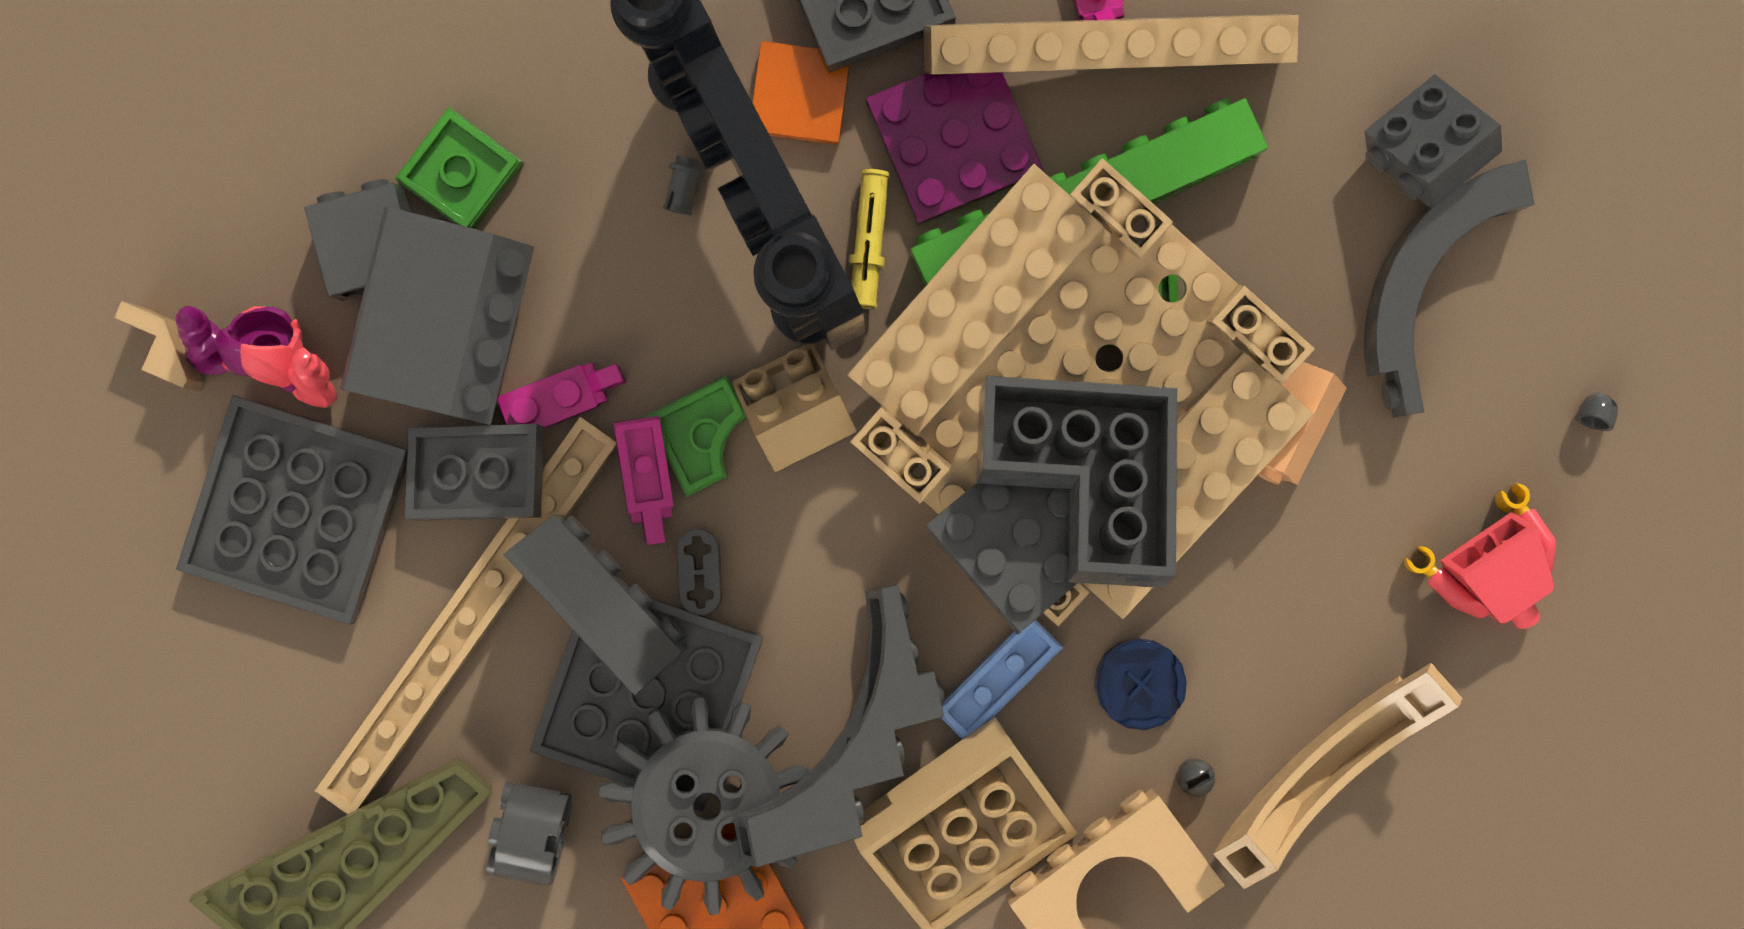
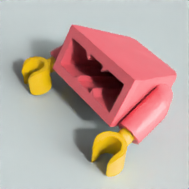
[1404,484,1557,629]

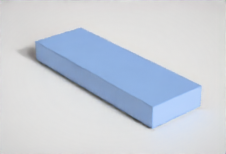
[941,620,1063,739]

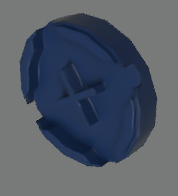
[1094,638,1187,730]

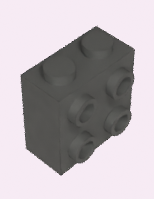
[1364,74,1502,209]
[304,179,411,301]

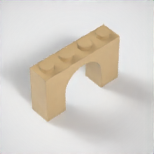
[1006,788,1225,929]

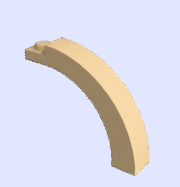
[1213,663,1462,889]

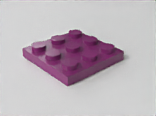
[866,72,1044,225]

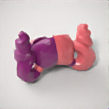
[175,305,337,408]

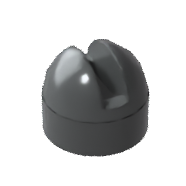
[1576,393,1618,431]
[1177,758,1215,797]

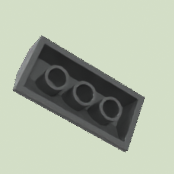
[504,515,687,696]

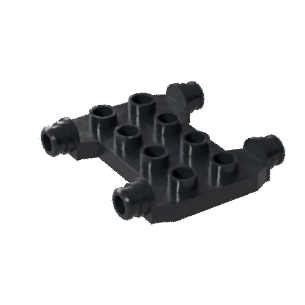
[610,0,865,350]

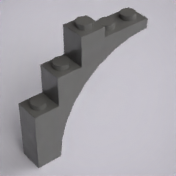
[733,585,945,867]

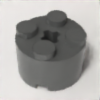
[486,782,572,885]

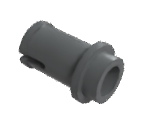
[663,155,705,216]

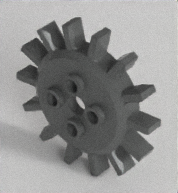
[598,696,809,915]

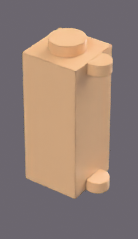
[1257,362,1347,485]

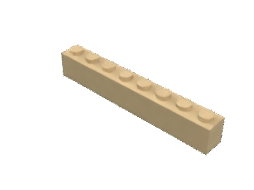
[923,14,1299,75]

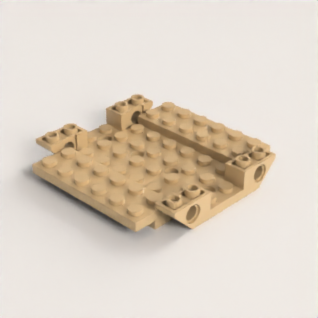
[848,158,1315,627]

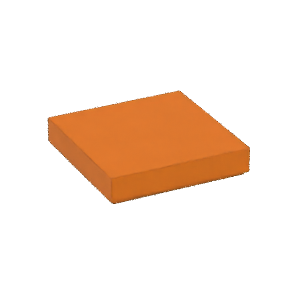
[753,41,850,145]

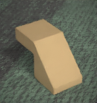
[114,301,204,391]

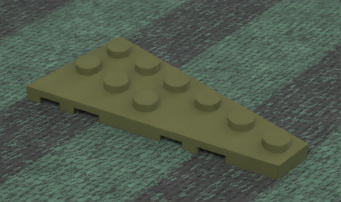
[189,758,492,929]

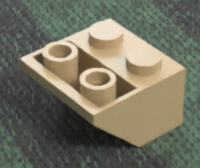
[731,344,857,472]

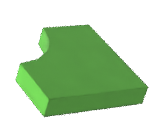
[646,375,747,497]

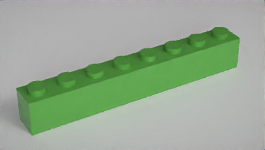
[910,98,1269,287]

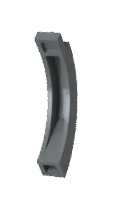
[1364,160,1535,418]

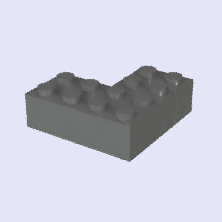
[976,376,1177,588]

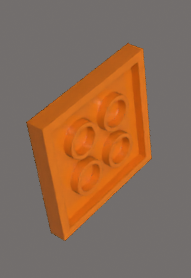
[621,823,807,929]

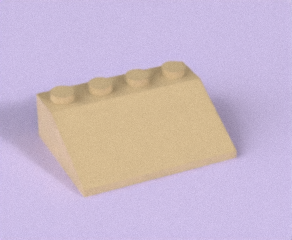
[853,717,1078,929]

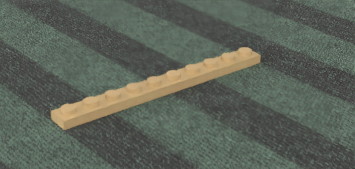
[315,417,617,814]

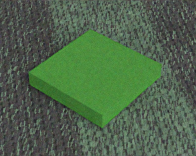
[394,107,524,229]

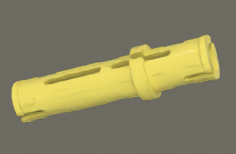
[848,169,890,309]

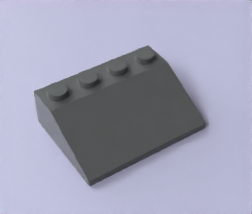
[340,207,534,425]

